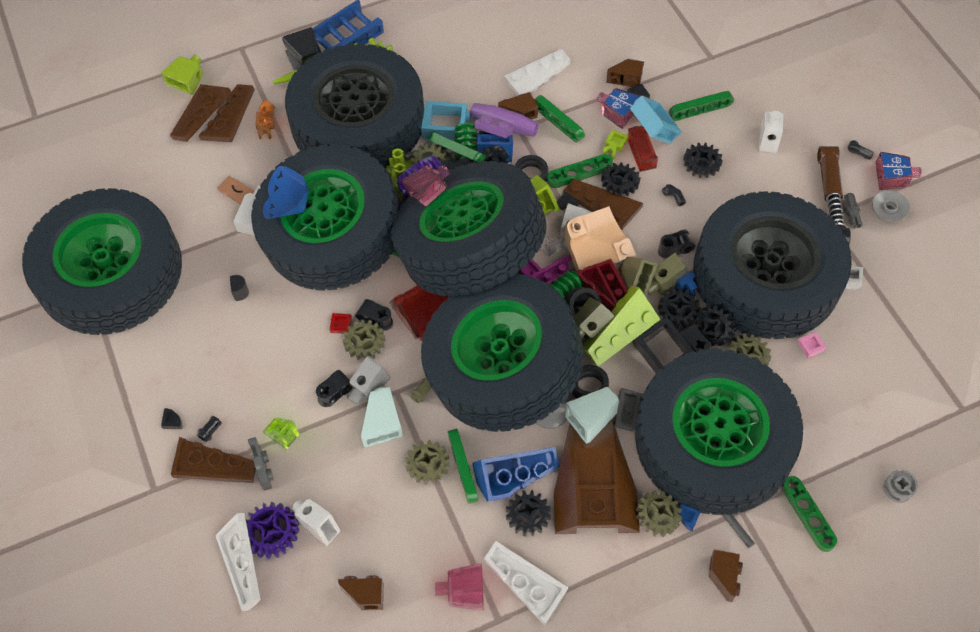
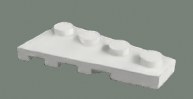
[505,49,570,96]
[215,513,261,611]
[484,541,568,626]

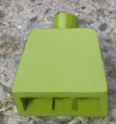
[161,54,203,95]

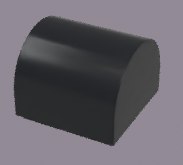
[230,275,249,301]

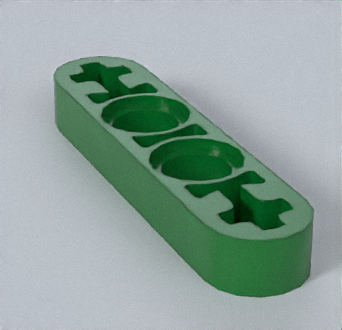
[669,91,734,121]
[534,95,585,143]
[429,132,486,162]
[547,154,613,188]
[447,428,478,504]
[782,476,837,552]

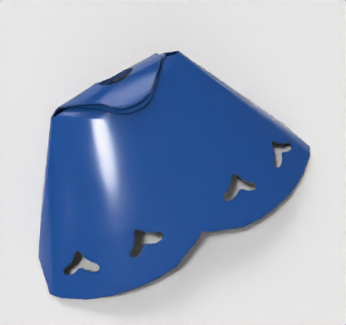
[263,166,309,219]

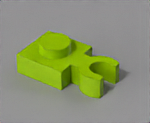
[603,129,629,160]

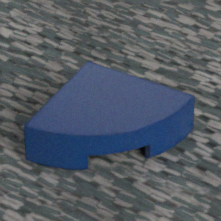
[679,503,701,531]

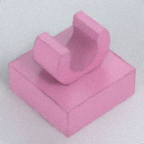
[797,332,826,358]

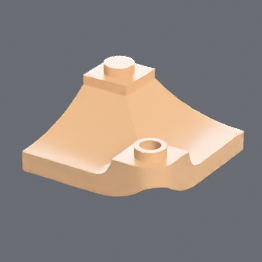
[564,206,636,271]

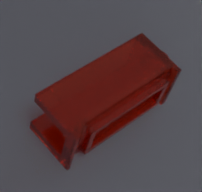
[627,125,658,172]

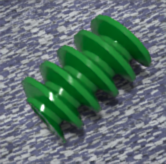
[454,123,477,162]
[549,269,582,299]

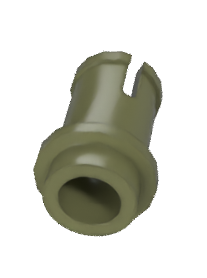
[410,378,432,403]

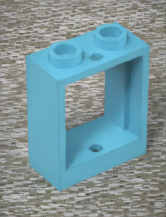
[630,96,682,144]
[421,101,470,140]

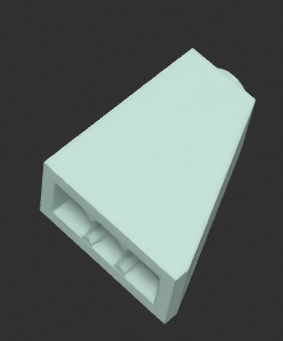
[361,386,403,448]
[565,387,619,444]

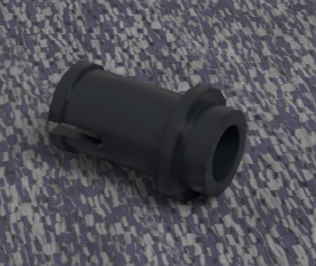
[197,416,222,442]

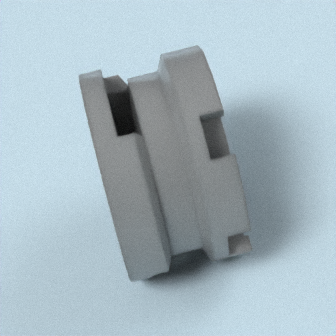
[883,470,918,503]

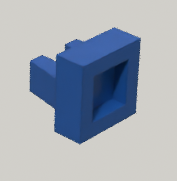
[675,271,698,296]

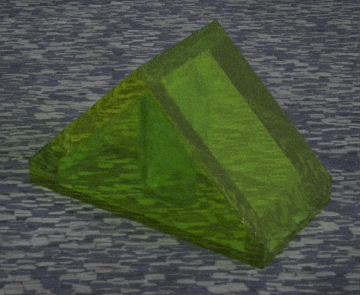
[263,417,299,450]

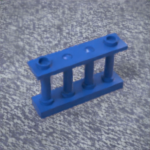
[313,0,384,49]

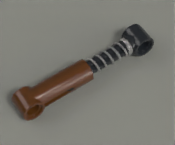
[817,146,851,245]

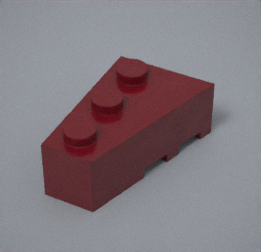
[576,259,628,312]

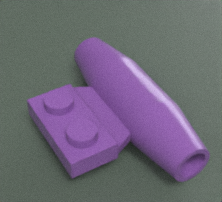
[470,103,539,138]

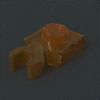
[256,111,275,139]

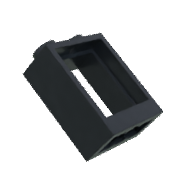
[633,317,694,374]

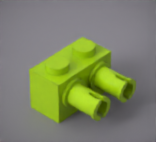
[387,149,412,197]

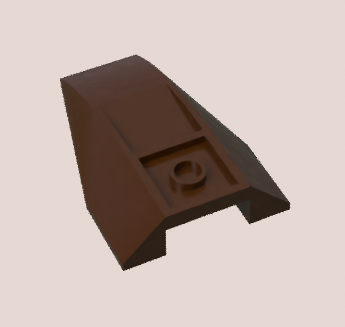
[554,419,640,534]

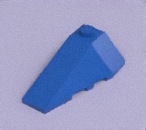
[472,447,560,502]

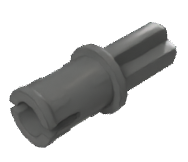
[844,193,863,229]

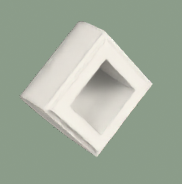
[846,266,864,290]

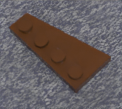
[170,84,232,142]
[199,84,255,142]
[563,179,643,231]
[171,437,256,483]

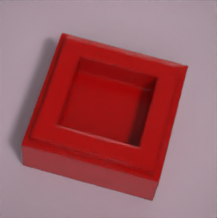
[330,313,352,334]

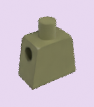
[648,253,687,296]
[619,257,658,297]
[574,297,615,338]

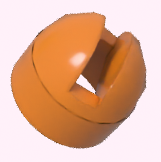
[260,100,275,115]

